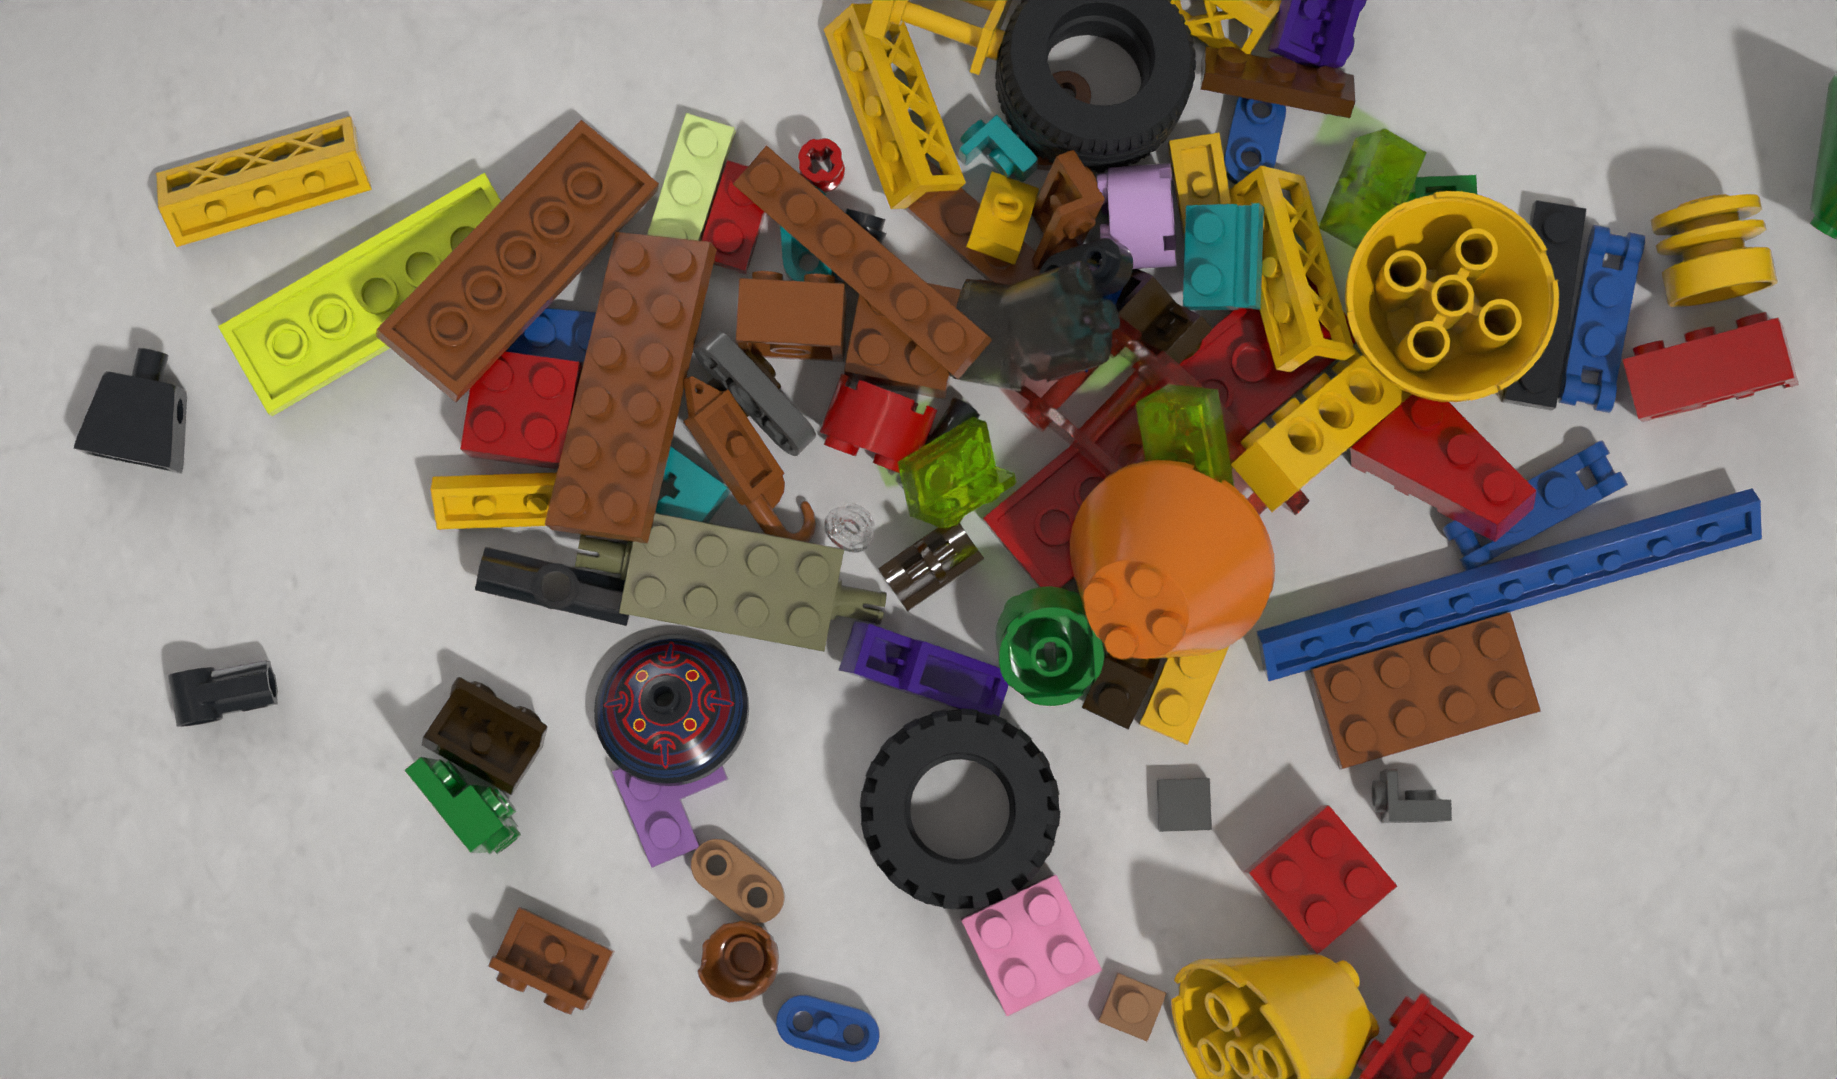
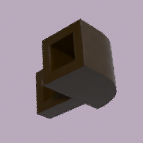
[1096,269,1213,367]

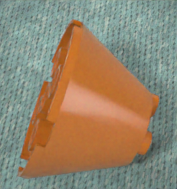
[1070,460,1275,659]

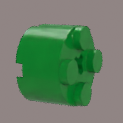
[995,587,1104,706]

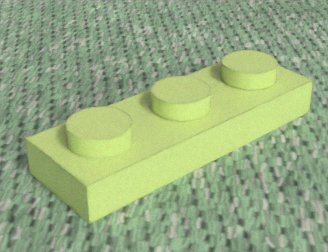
[647,113,736,241]

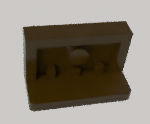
[422,677,548,795]

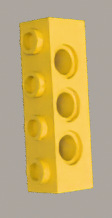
[1231,349,1412,513]

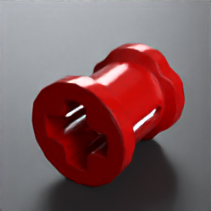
[798,138,845,193]

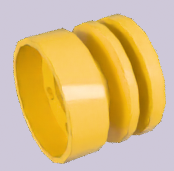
[1650,194,1778,307]

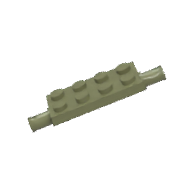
[575,513,887,652]

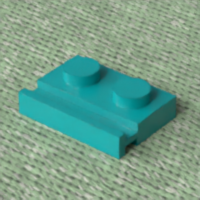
[1183,203,1264,310]

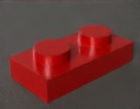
[701,160,766,274]

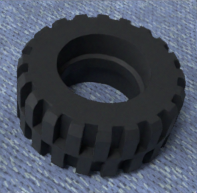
[860,708,1061,910]

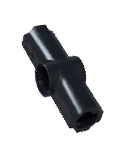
[475,547,630,626]

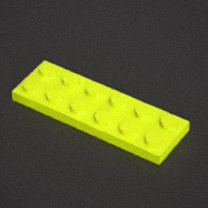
[218,173,501,416]

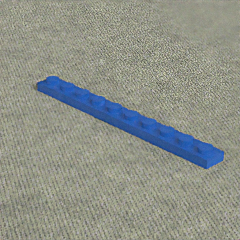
[1256,488,1762,681]

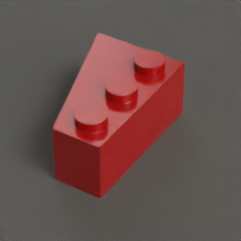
[1623,312,1799,422]
[1350,394,1536,542]

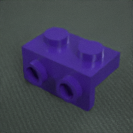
[1268,0,1367,68]

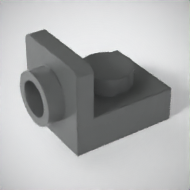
[1372,769,1452,823]

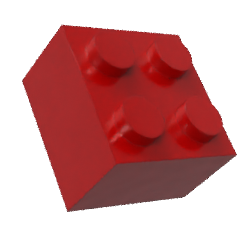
[460,352,583,469]
[1243,805,1397,954]

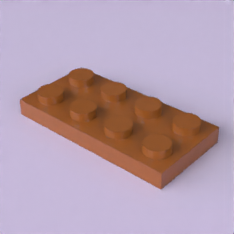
[1310,612,1541,769]

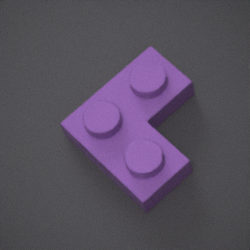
[612,765,729,868]

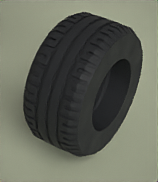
[995,0,1196,173]

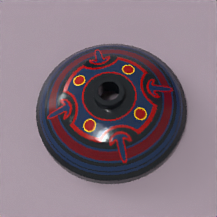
[594,634,749,786]

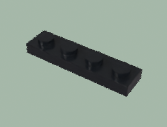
[1502,200,1587,411]

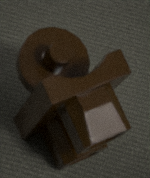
[878,516,984,612]

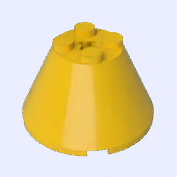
[1345,191,1559,402]
[1171,954,1379,1079]

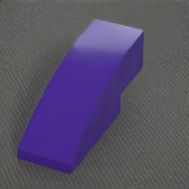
[839,621,1009,716]

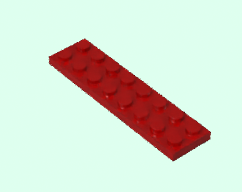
[982,274,1356,588]

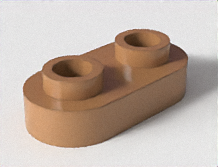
[691,839,785,923]

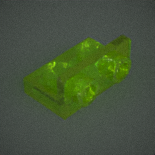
[897,417,1017,528]

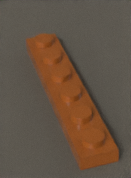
[733,145,992,379]

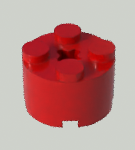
[819,374,937,474]

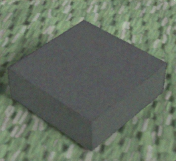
[1157,778,1212,832]

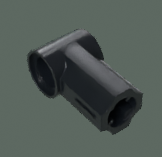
[168,660,278,727]

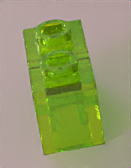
[1319,129,1427,249]

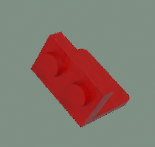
[1357,992,1474,1079]

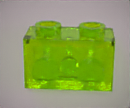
[1136,384,1235,487]

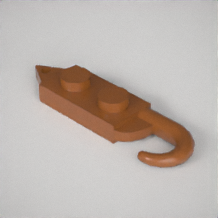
[683,376,816,542]

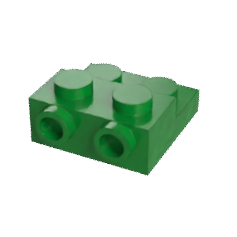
[404,757,521,854]

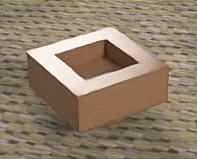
[1098,972,1167,1042]

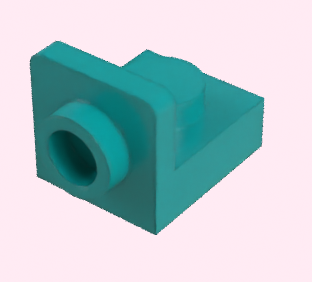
[959,114,1038,182]

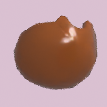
[697,921,779,1003]

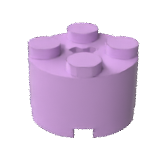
[1097,163,1177,269]

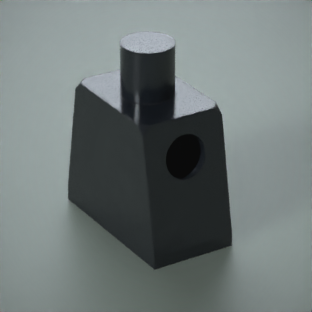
[74,348,187,474]

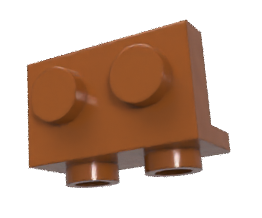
[1031,150,1105,269]
[488,907,615,1015]

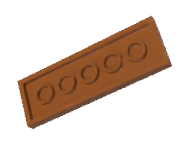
[376,120,659,402]
[545,232,717,544]

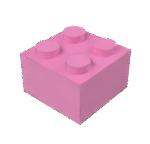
[961,874,1102,1016]

